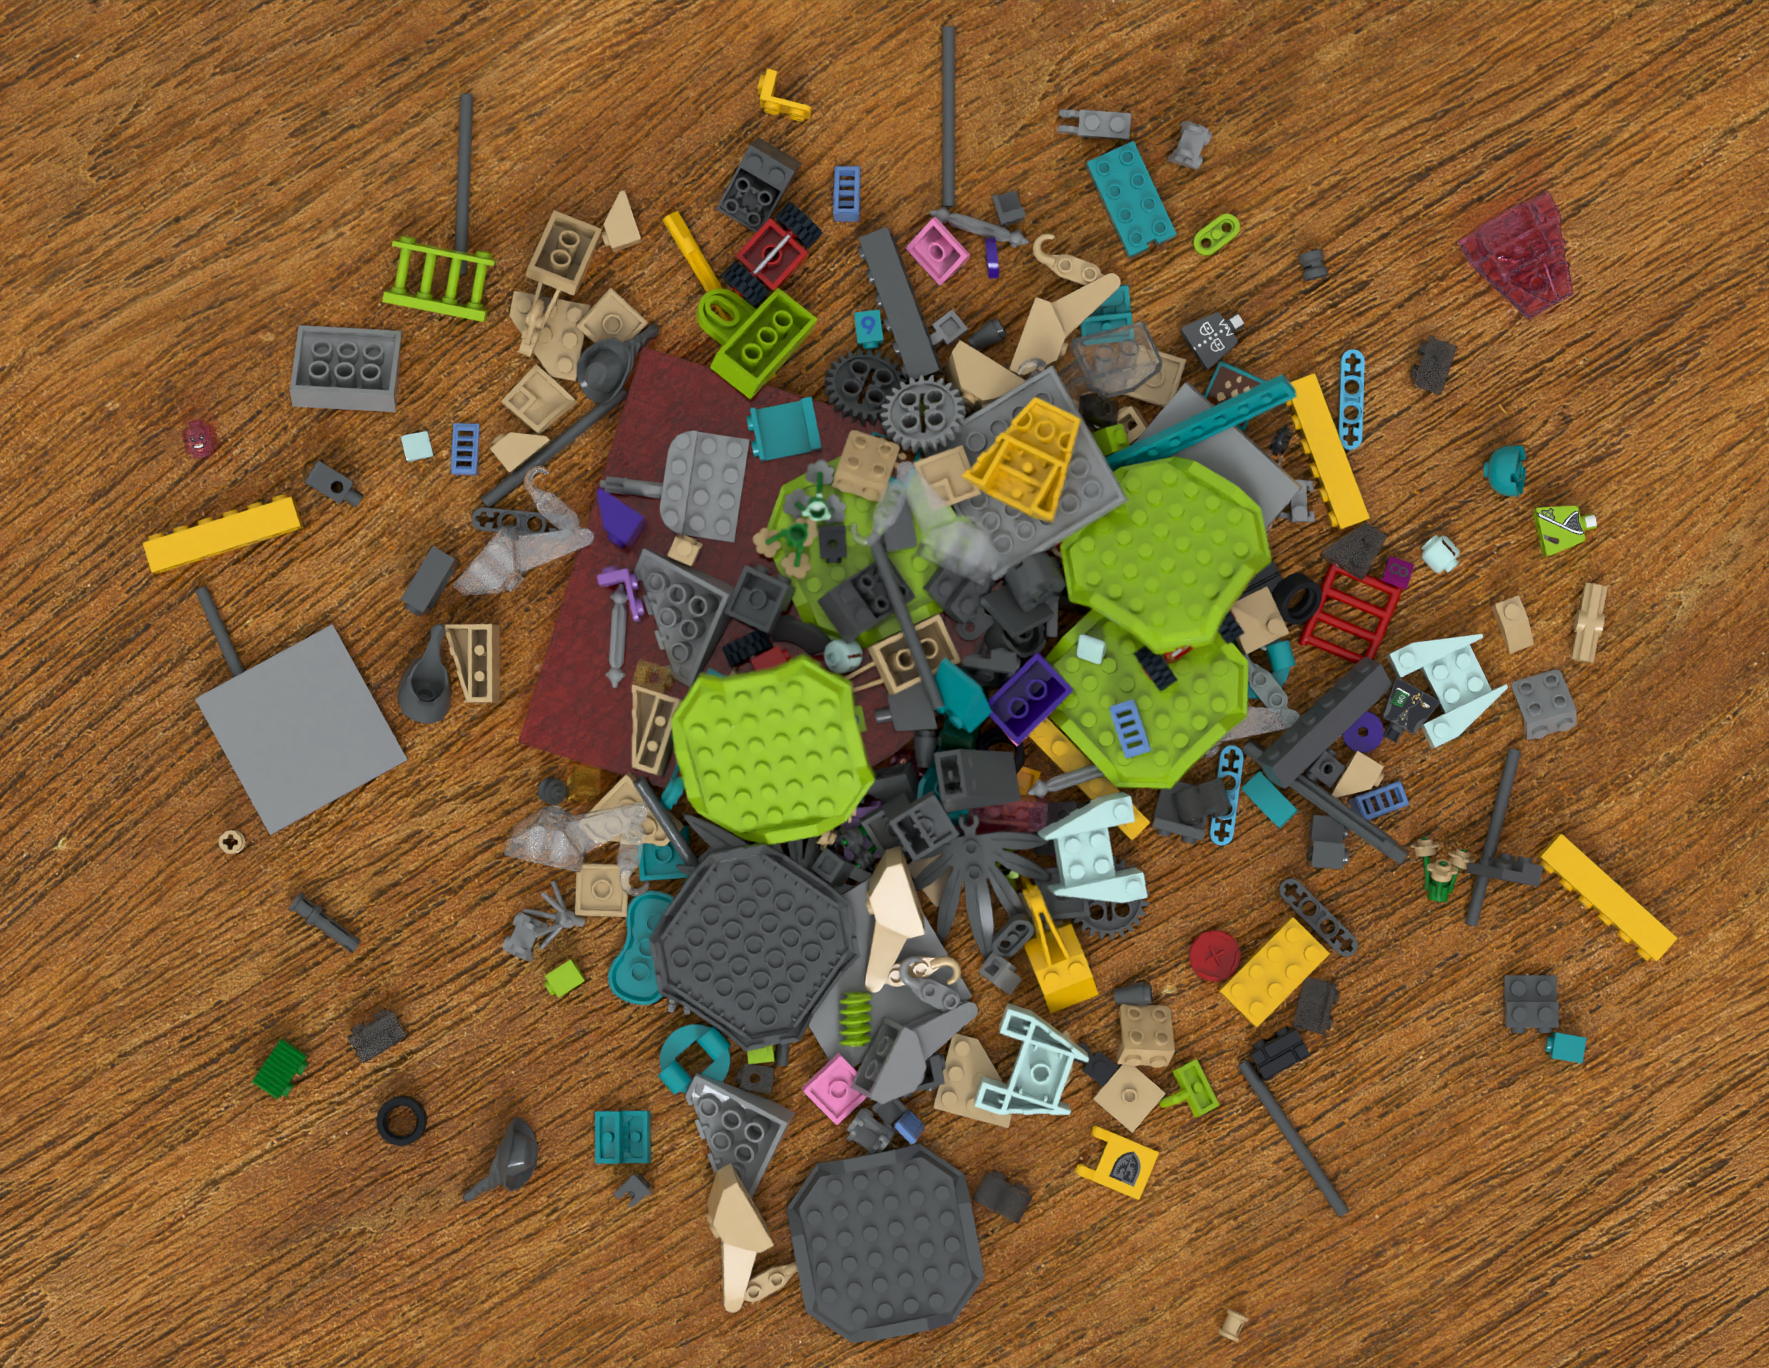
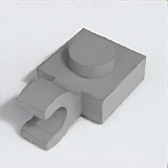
[930,310,968,349]

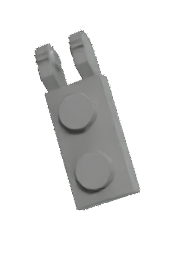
[1058,109,1131,140]

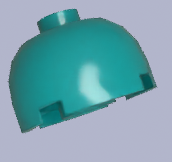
[1483,445,1526,497]

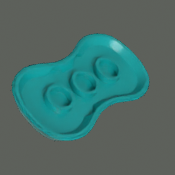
[608,891,674,1005]

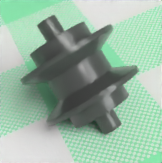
[538,777,567,805]

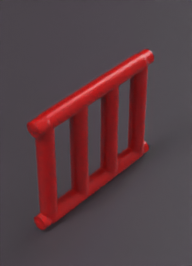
[1298,557,1403,664]

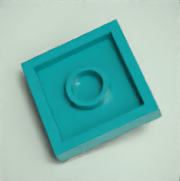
[638,826,690,881]

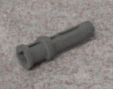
[288,891,362,954]

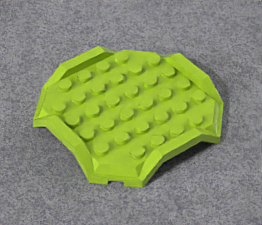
[767,457,973,650]
[1060,457,1272,655]
[1046,609,1249,789]
[671,654,876,845]

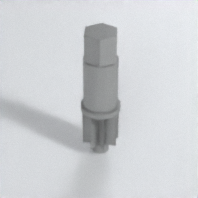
[600,476,663,499]

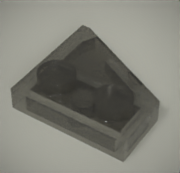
[1319,522,1388,580]

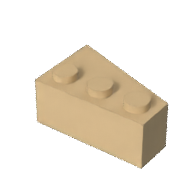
[445,624,500,703]
[632,684,683,777]

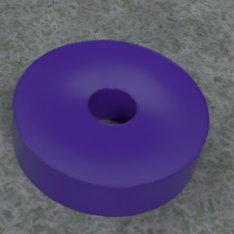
[985,237,999,279]
[1342,711,1384,753]

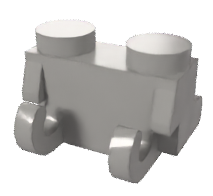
[1168,121,1212,170]
[1277,479,1315,523]
[503,912,549,962]
[846,1108,895,1154]

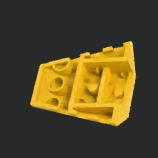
[961,397,1081,522]

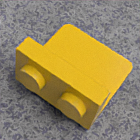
[757,69,811,122]

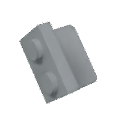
[1511,669,1577,740]

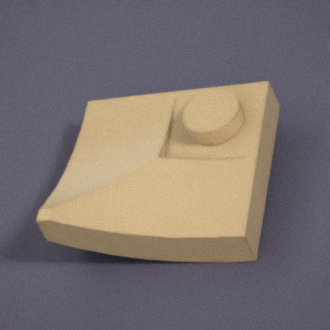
[501,364,577,435]
[913,445,981,512]
[1230,586,1289,655]

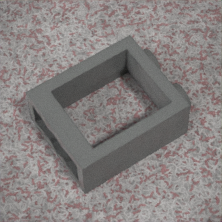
[401,546,460,616]

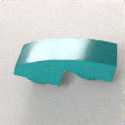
[1241,771,1299,828]

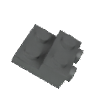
[923,548,995,624]
[724,564,796,634]
[957,648,1020,689]
[1466,853,1543,887]
[1503,975,1559,1033]

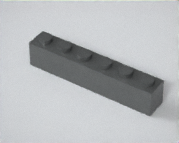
[858,227,944,382]
[1257,657,1393,789]

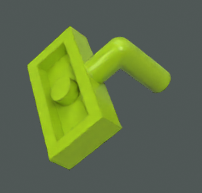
[1159,1059,1219,1118]

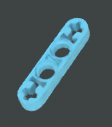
[1338,349,1365,451]
[1209,745,1243,845]

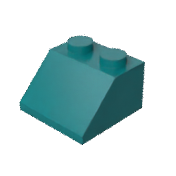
[934,657,992,733]

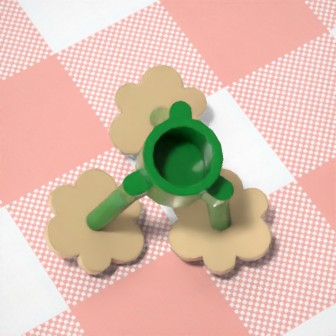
[753,517,818,579]

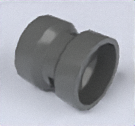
[1298,249,1329,281]

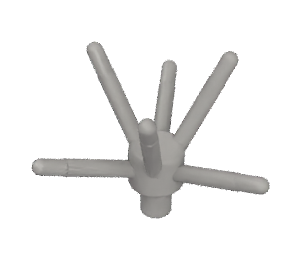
[523,880,585,950]

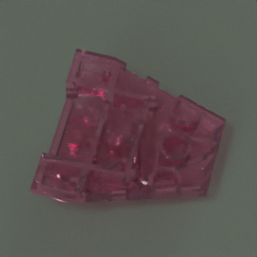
[1457,191,1574,320]

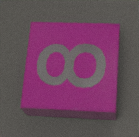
[1381,556,1414,589]

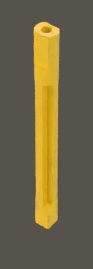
[662,211,776,384]

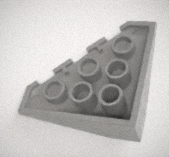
[634,548,735,688]
[685,1073,795,1198]

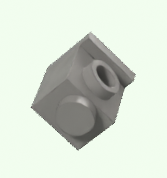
[978,952,1022,995]

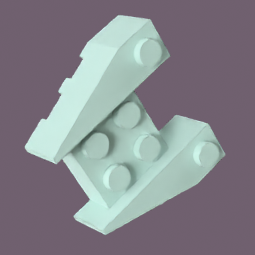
[1386,634,1508,748]
[1038,792,1148,903]
[974,1003,1089,1115]

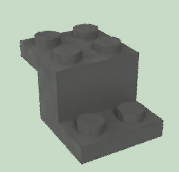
[860,791,959,862]

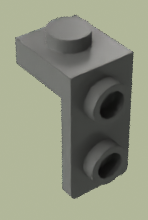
[900,1051,946,1098]

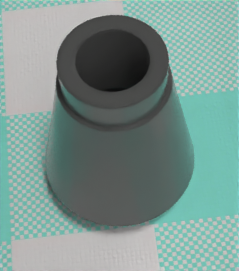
[968,318,1008,350]
[913,730,938,768]
[1114,981,1153,1006]

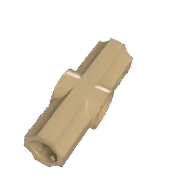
[1571,583,1608,663]

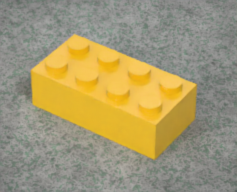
[1218,916,1330,1027]

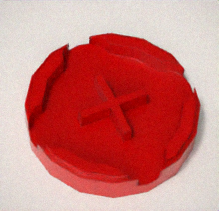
[1189,930,1241,982]

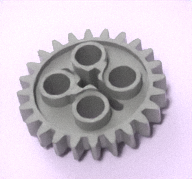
[881,375,966,454]

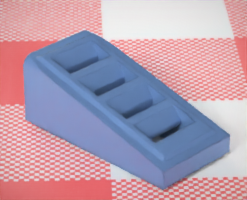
[833,166,860,222]
[451,423,480,476]
[1109,700,1151,759]
[1349,781,1410,820]
[894,1110,925,1144]

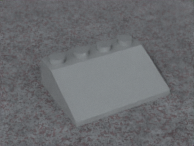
[290,325,402,412]

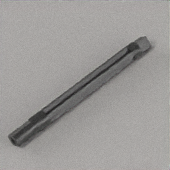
[1242,739,1410,864]

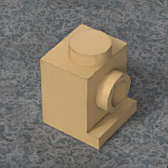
[1111,406,1149,446]
[667,534,703,568]

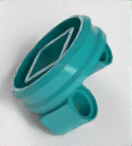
[1232,638,1296,699]
[657,1024,732,1095]

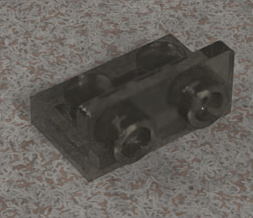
[1409,335,1457,396]
[1292,977,1340,1035]

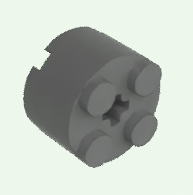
[1005,552,1066,612]
[984,621,1046,663]

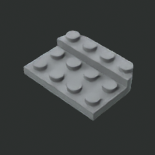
[660,431,750,543]

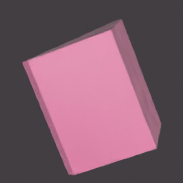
[905,217,970,286]

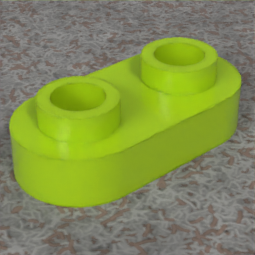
[1193,214,1240,256]

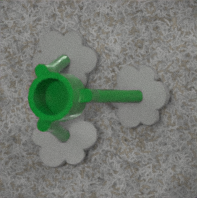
[783,460,846,525]

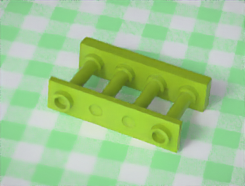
[382,236,498,322]

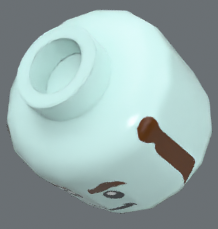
[1421,535,1460,573]
[824,638,863,674]

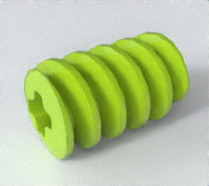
[839,991,872,1047]

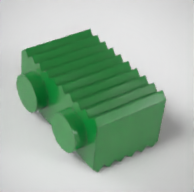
[252,1038,309,1100]

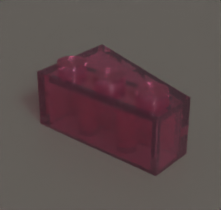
[968,795,1049,834]

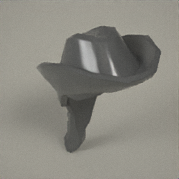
[577,323,659,405]
[397,623,452,724]
[462,1116,539,1202]

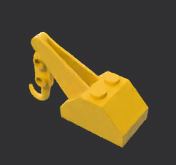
[1019,874,1099,1014]

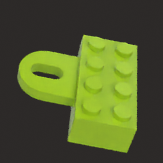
[696,288,818,400]

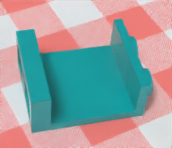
[746,397,822,462]

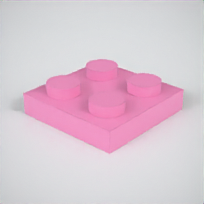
[801,1052,867,1125]

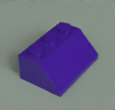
[597,488,648,549]
[987,652,1074,745]

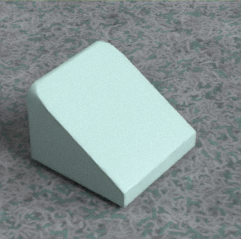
[401,431,434,462]
[1077,634,1107,664]

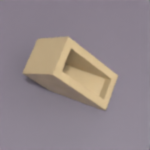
[601,190,642,252]
[490,432,551,474]
[1490,595,1534,654]
[1330,751,1385,798]

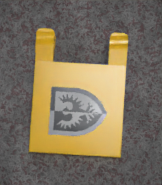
[1075,1125,1159,1200]

